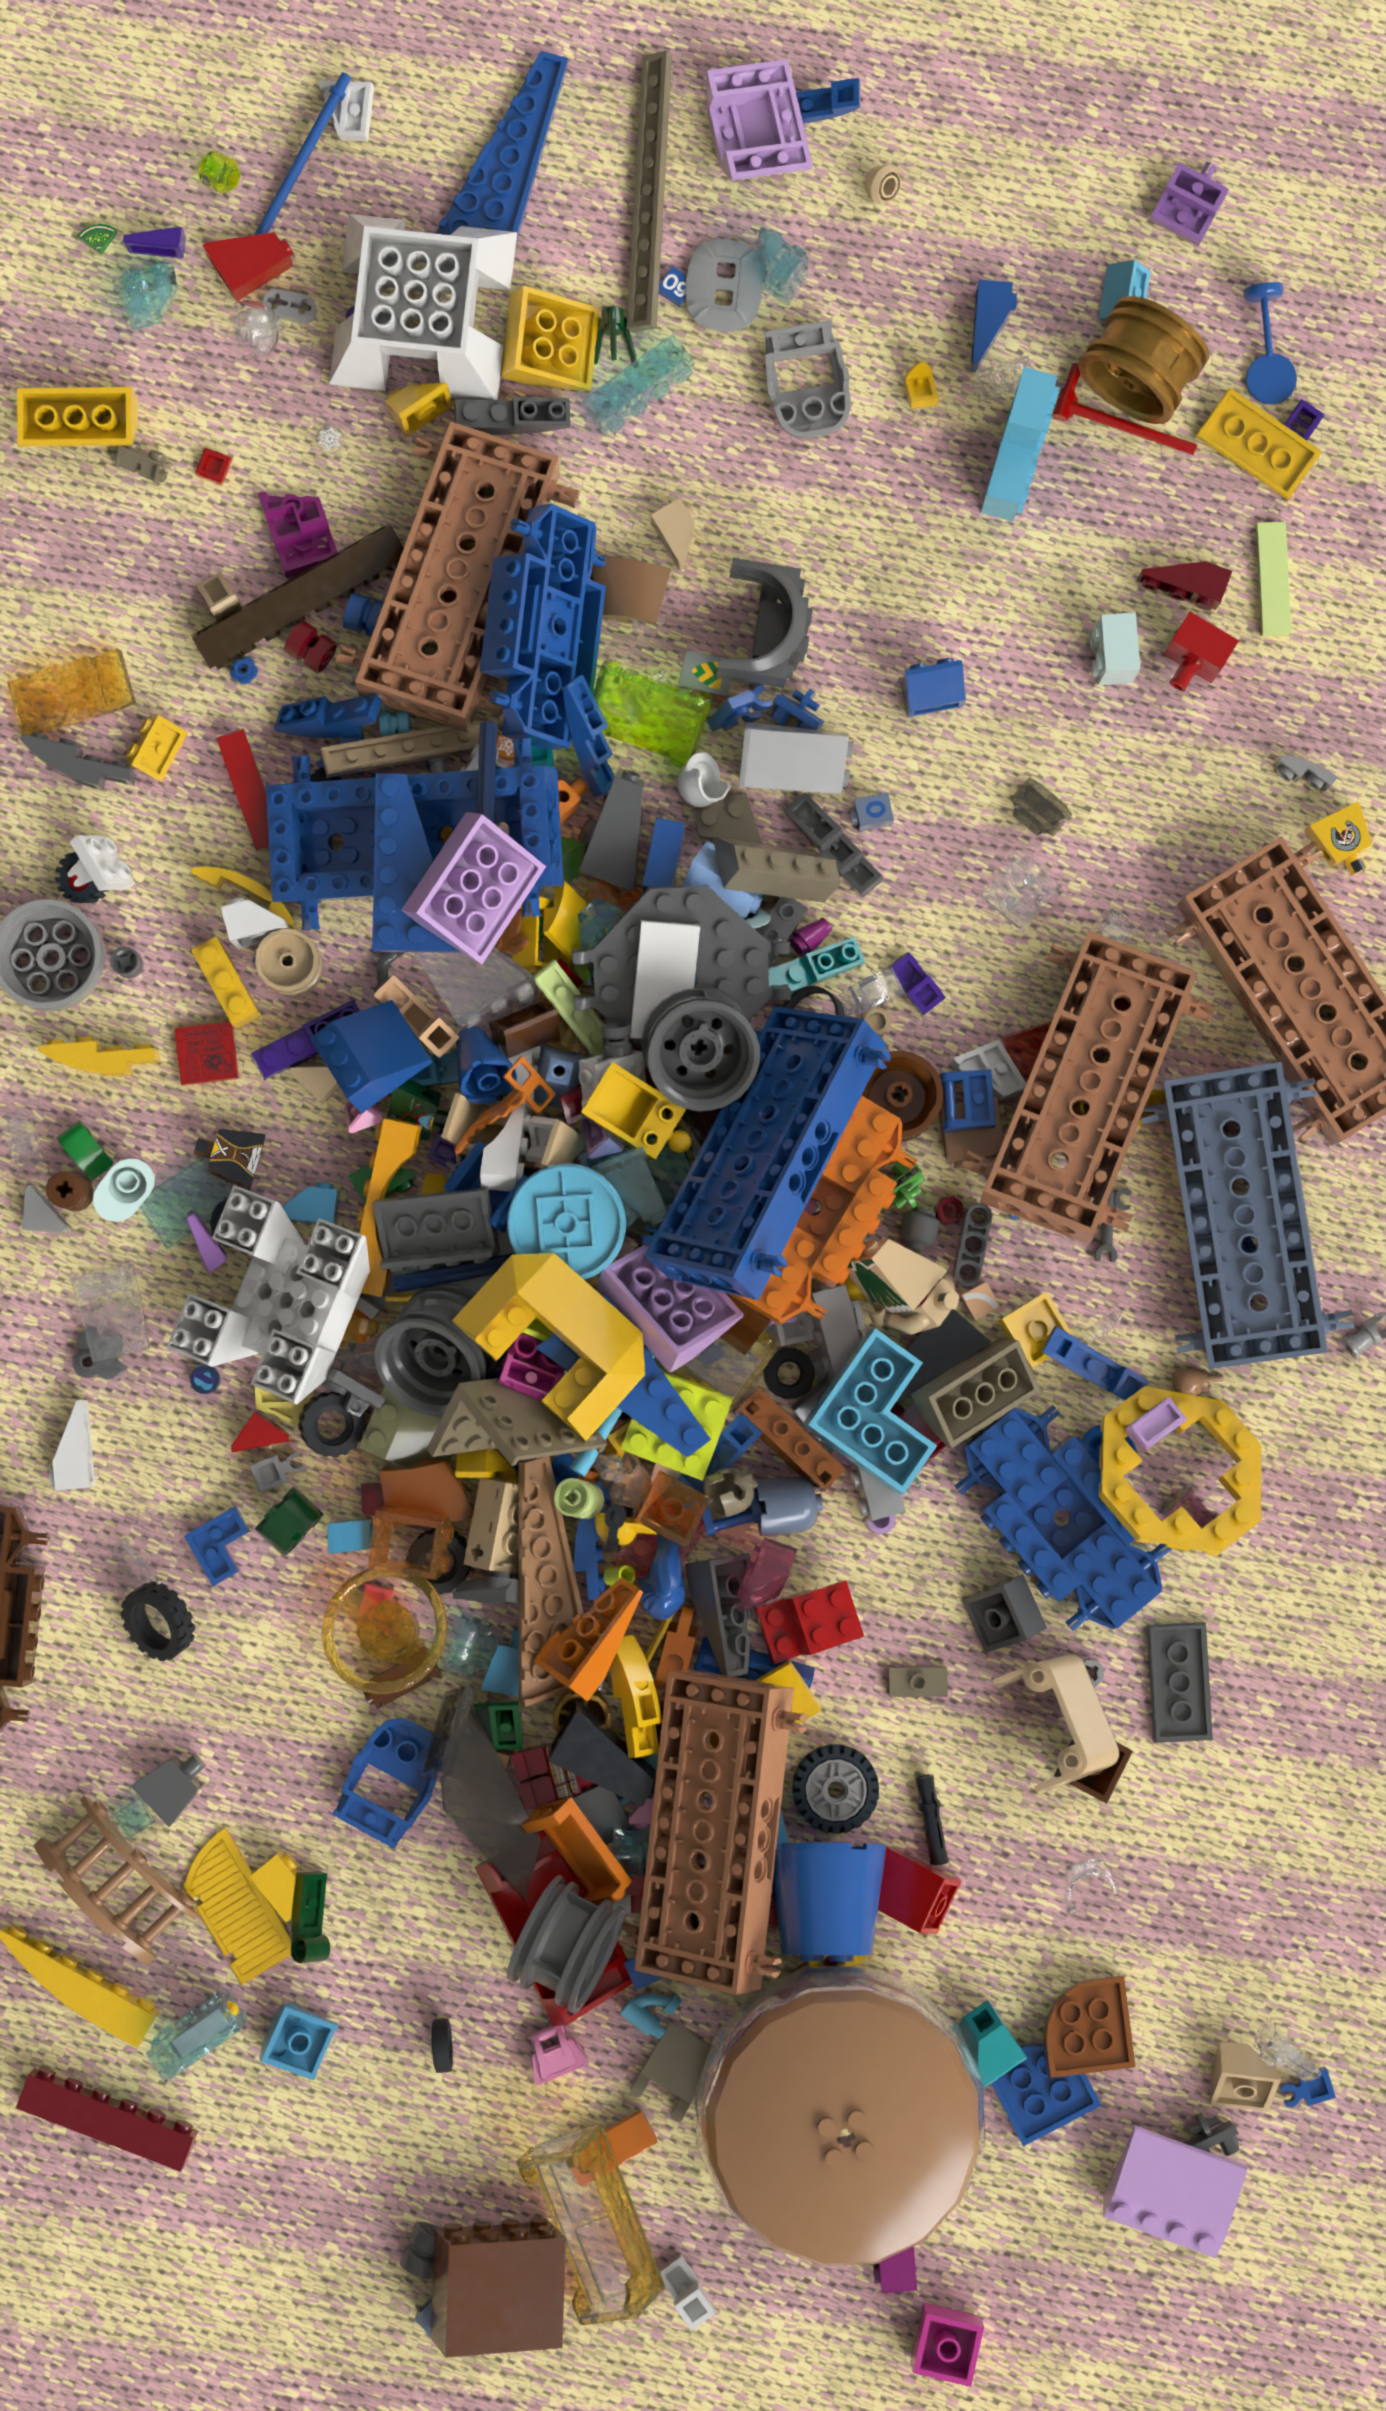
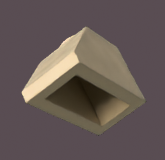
[651,498,697,570]

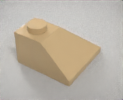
[1210,2041,1281,2112]

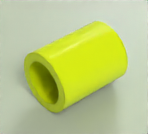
[604,1565,635,1587]

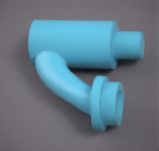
[619,1993,681,2040]

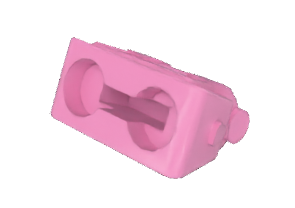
[529,2025,588,2085]

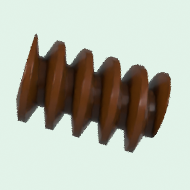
[46,1171,94,1211]

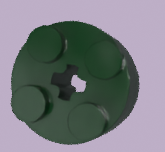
[255,1486,324,1557]

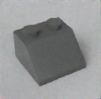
[962,1574,1047,1653]

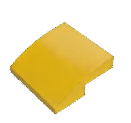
[543,880,595,963]

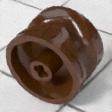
[862,1051,943,1143]

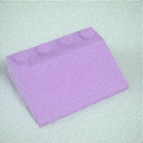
[402,812,546,964]
[596,1245,744,1373]
[1103,2126,1247,2258]

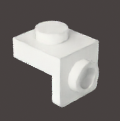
[525,1116,559,1162]

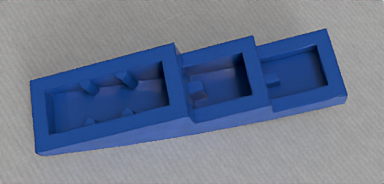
[562,674,615,798]

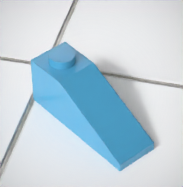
[327,1519,378,1554]

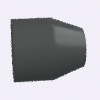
[578,816,597,847]

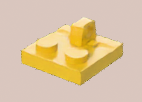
[998,1291,1074,1369]

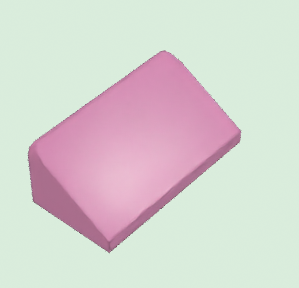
[344,1101,383,1133]

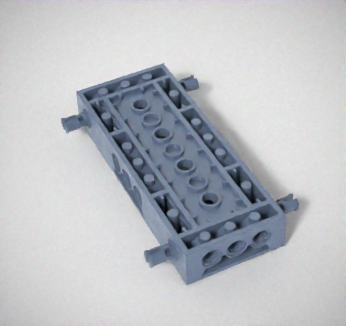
[1141,1062,1355,1369]

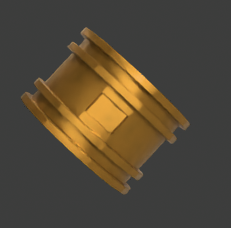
[1078,296,1210,424]

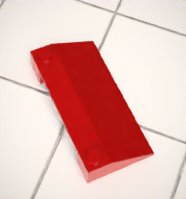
[474,1830,633,2026]

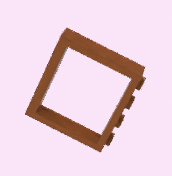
[733,1387,846,1492]

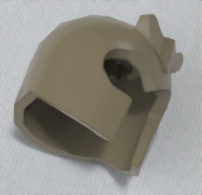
[703,1465,758,1518]

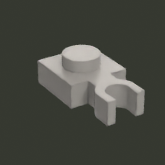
[249,1452,305,1493]

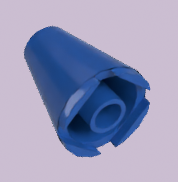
[456,1026,517,1104]

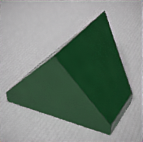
[464,1701,523,1750]

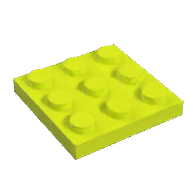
[621,1370,734,1481]

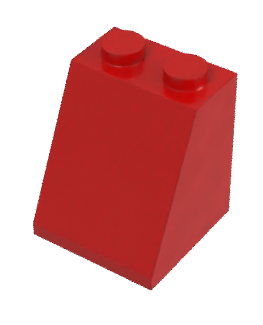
[878,1846,962,1934]

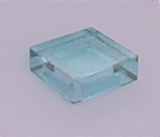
[114,1797,156,1838]

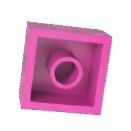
[910,2302,984,2387]

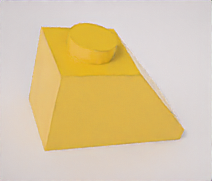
[249,1850,298,1923]

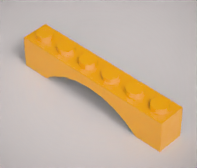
[357,1118,422,1297]

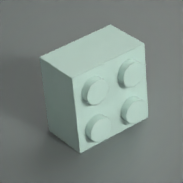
[1089,612,1140,685]

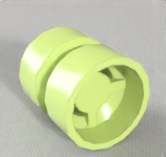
[554,1478,604,1519]

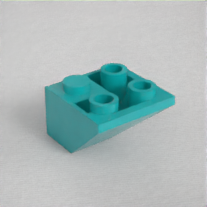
[951,2000,1027,2092]

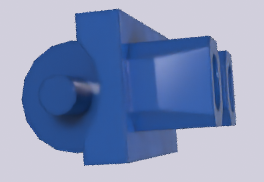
[770,689,825,730]

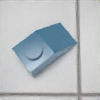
[282,1182,340,1225]

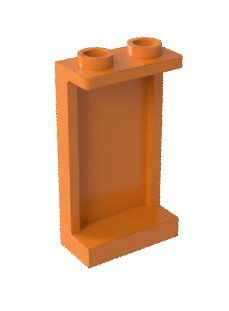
[521,1797,632,1906]

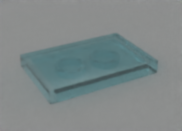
[139,1157,232,1249]

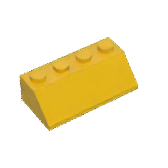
[17,387,138,447]

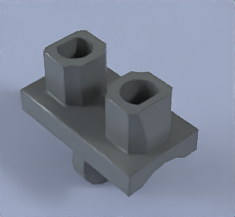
[1184,2113,1240,2156]

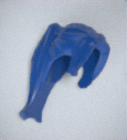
[637,1522,685,1620]

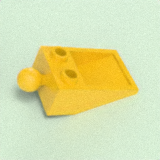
[581,1062,691,1159]

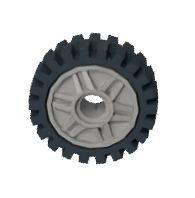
[792,1744,879,1834]

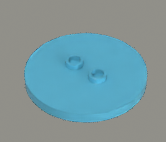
[507,1163,626,1280]

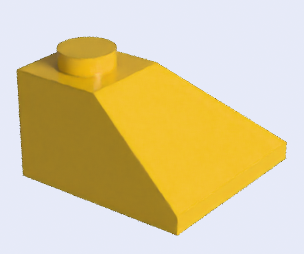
[385,382,453,438]

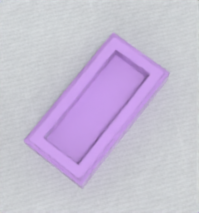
[1124,1397,1187,1453]

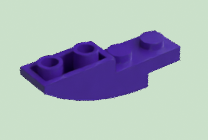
[250,999,360,1081]

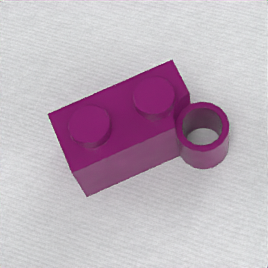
[873,2246,917,2293]

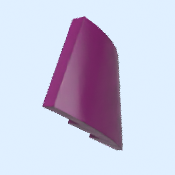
[258,492,337,578]

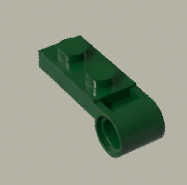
[291,1871,330,1963]

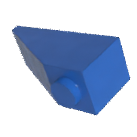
[970,280,1017,373]

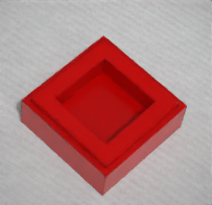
[195,448,233,486]

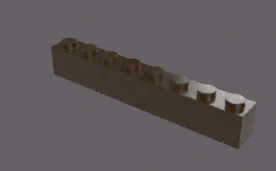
[191,523,404,670]

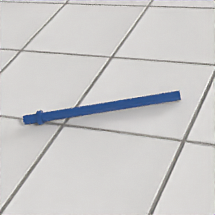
[254,72,352,235]

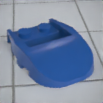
[332,1718,444,1849]

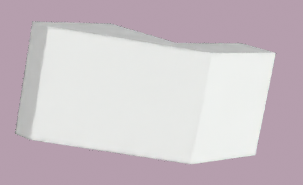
[657,2254,716,2331]

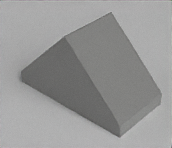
[22,1185,73,1233]

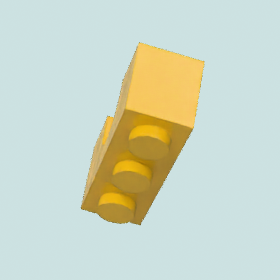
[191,936,262,1029]

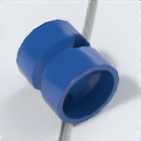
[343,592,384,637]

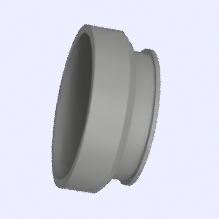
[0,899,105,1011]

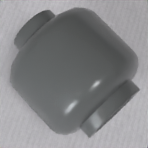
[899,1207,940,1251]

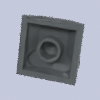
[453,1571,519,1604]

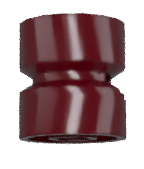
[284,621,338,674]

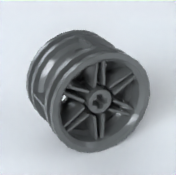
[640,985,760,1111]
[375,1283,506,1417]
[507,1875,627,2014]

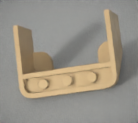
[441,1093,585,1171]
[992,1654,1119,1793]

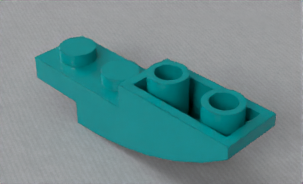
[768,936,865,1001]

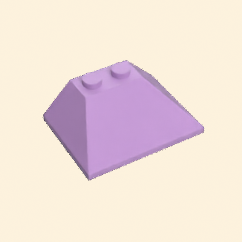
[706,59,813,181]

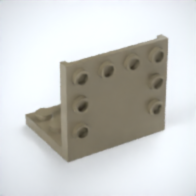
[427,1378,607,1466]

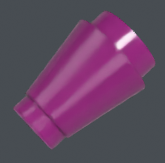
[789,917,832,957]

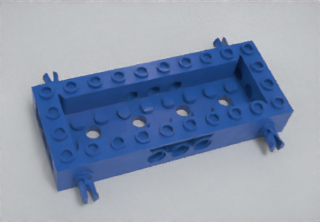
[266,739,563,930]
[641,1006,891,1300]

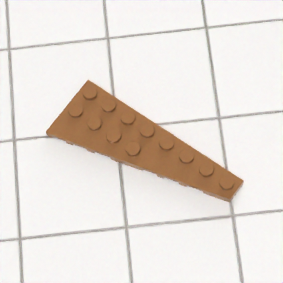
[519,1456,583,1707]

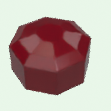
[934,1196,964,1225]

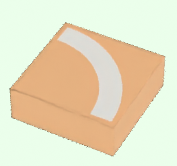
[960,1282,1000,1321]

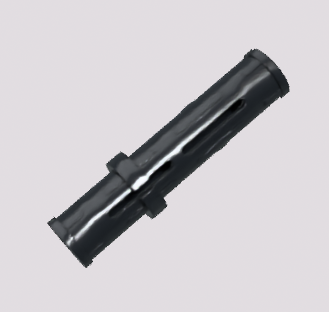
[915,1774,949,1866]

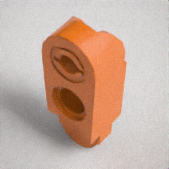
[654,1606,698,1689]

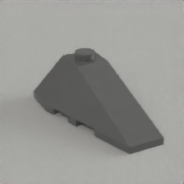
[685,1553,754,1677]

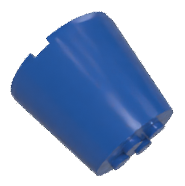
[772,1842,886,1962]

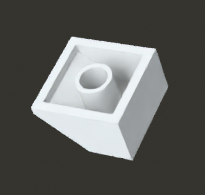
[221,898,292,950]

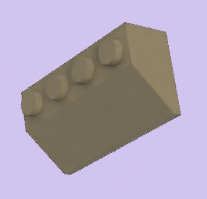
[714,837,841,903]
[911,1338,1041,1449]

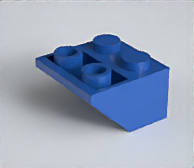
[901,658,966,717]

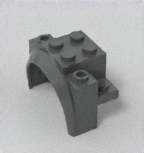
[716,557,813,691]

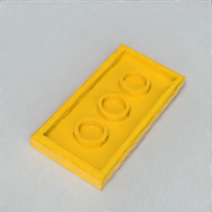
[1195,387,1322,501]

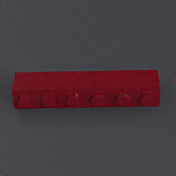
[16,2067,199,2172]

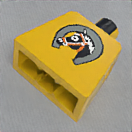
[1304,802,1372,876]

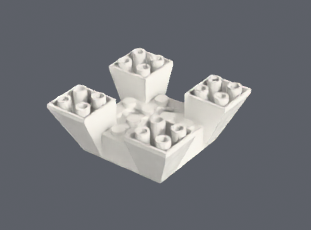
[329,214,517,400]
[167,1185,370,1404]

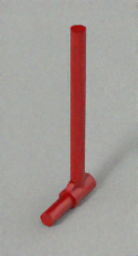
[1052,363,1197,455]

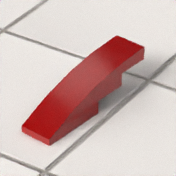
[216,728,269,850]

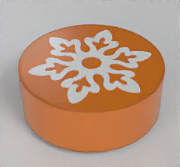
[497,733,522,761]

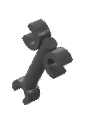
[1094,1188,1132,1262]

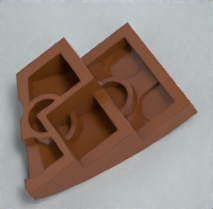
[379,1458,474,1525]

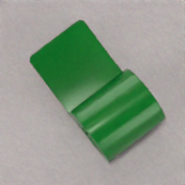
[56,1120,114,1180]

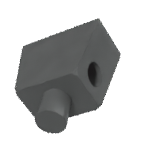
[131,1753,206,1827]

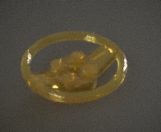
[322,1565,448,1694]

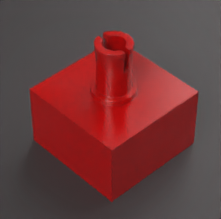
[1163,611,1239,692]

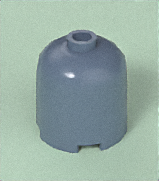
[755,1477,823,1537]

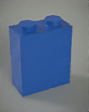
[642,817,685,893]

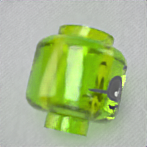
[198,151,241,194]

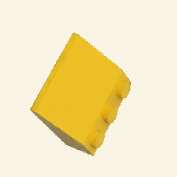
[501,286,600,391]

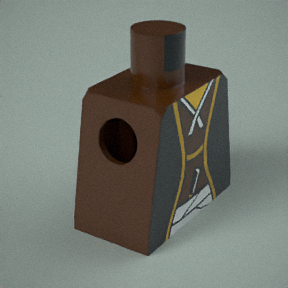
[194,1129,266,1191]

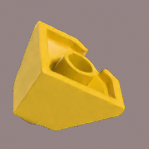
[455,1448,518,1478]

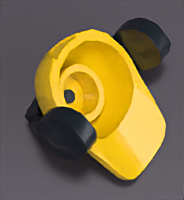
[595,1499,657,1552]

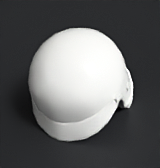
[677,752,730,807]

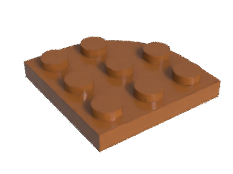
[1043,1976,1136,2078]

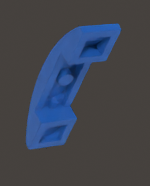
[796,78,860,123]
[1041,1326,1149,1401]
[661,1413,763,1516]

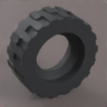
[298,1391,365,1458]
[406,1527,472,1595]

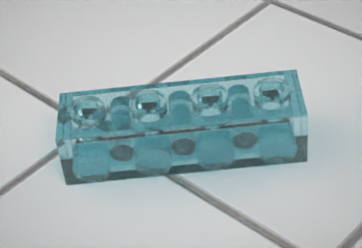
[583,333,694,436]

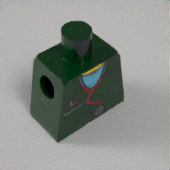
[387,1079,449,1141]

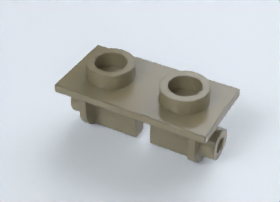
[111,441,174,483]

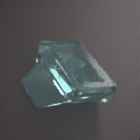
[443,1612,498,1678]

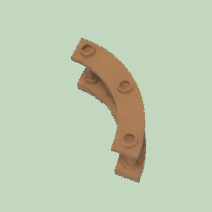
[33,1796,199,1966]

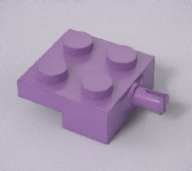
[1149,162,1229,246]

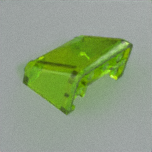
[593,658,715,767]

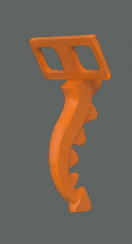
[454,1056,556,1155]

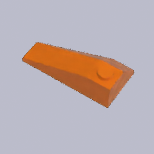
[533,1578,643,1702]

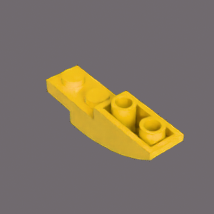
[38,1037,160,1076]
[610,1635,662,1758]

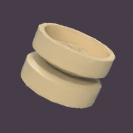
[255,928,324,997]

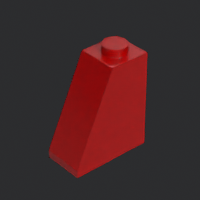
[202,232,294,302]

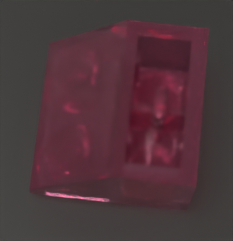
[736,1537,798,1612]

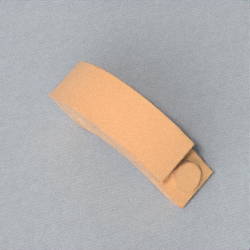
[373,974,460,1058]

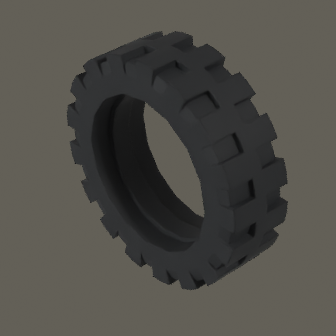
[121,1581,195,1661]

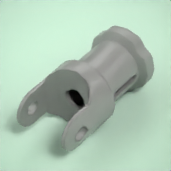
[1341,1312,1386,1359]

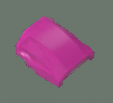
[498,1334,564,1400]

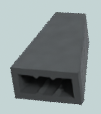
[579,769,644,892]

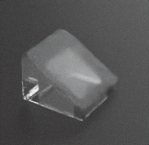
[1096,908,1135,944]

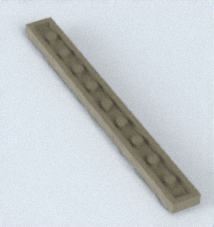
[627,51,672,332]

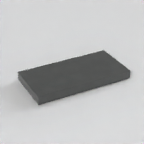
[1147,1622,1213,1743]

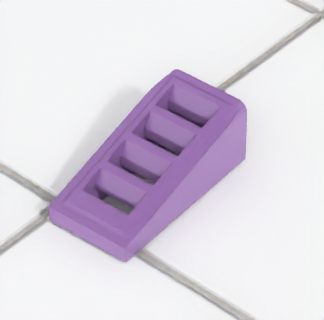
[187,1209,227,1273]

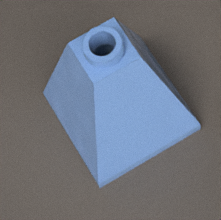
[683,841,762,918]
[534,1045,590,1109]

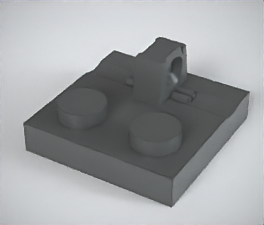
[321,1368,386,1417]

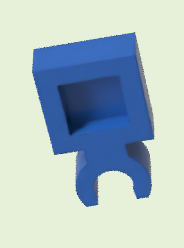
[1279,2066,1336,2107]

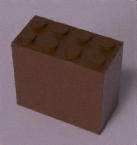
[431,2218,566,2358]

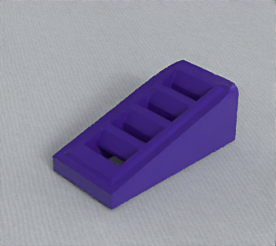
[123,227,186,259]
[1284,399,1325,441]

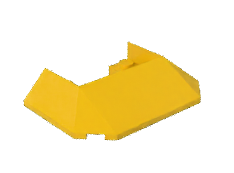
[452,1253,645,1442]

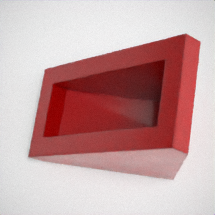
[231,1412,293,1452]

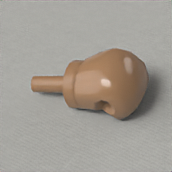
[1173,1368,1223,1396]

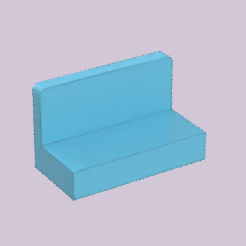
[1099,260,1151,321]

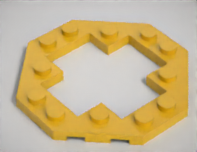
[1098,1386,1262,1556]

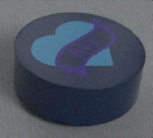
[190,1365,221,1394]

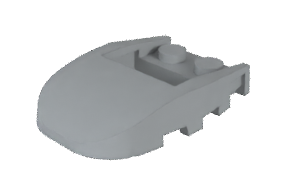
[765,320,851,439]

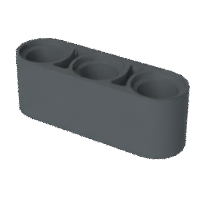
[953,1203,992,1286]

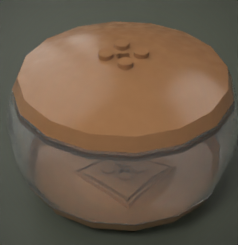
[695,1964,986,2266]

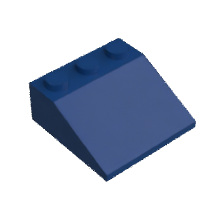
[310,1000,432,1113]

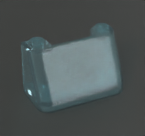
[591,1128,692,1225]

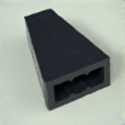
[898,1309,990,1401]
[548,1700,656,1807]

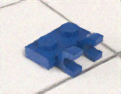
[707,685,773,732]

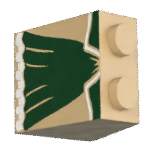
[847,1239,947,1314]

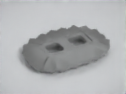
[686,238,763,332]

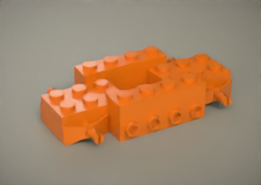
[727,1095,917,1325]

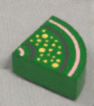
[77,224,118,255]

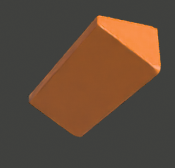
[564,2109,657,2186]

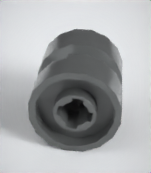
[400,2221,440,2279]

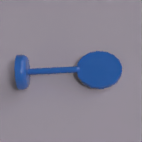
[1243,282,1297,405]

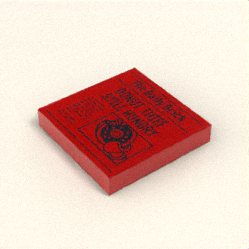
[174,1022,239,1086]

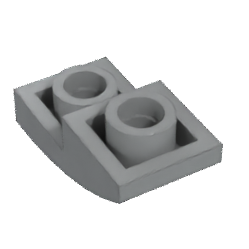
[1273,755,1338,791]

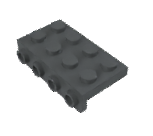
[373,1187,499,1272]

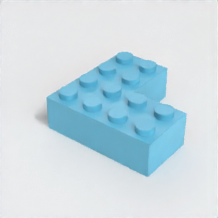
[981,367,1060,522]
[802,1328,937,1494]

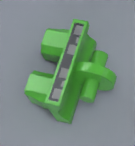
[882,1162,925,1211]

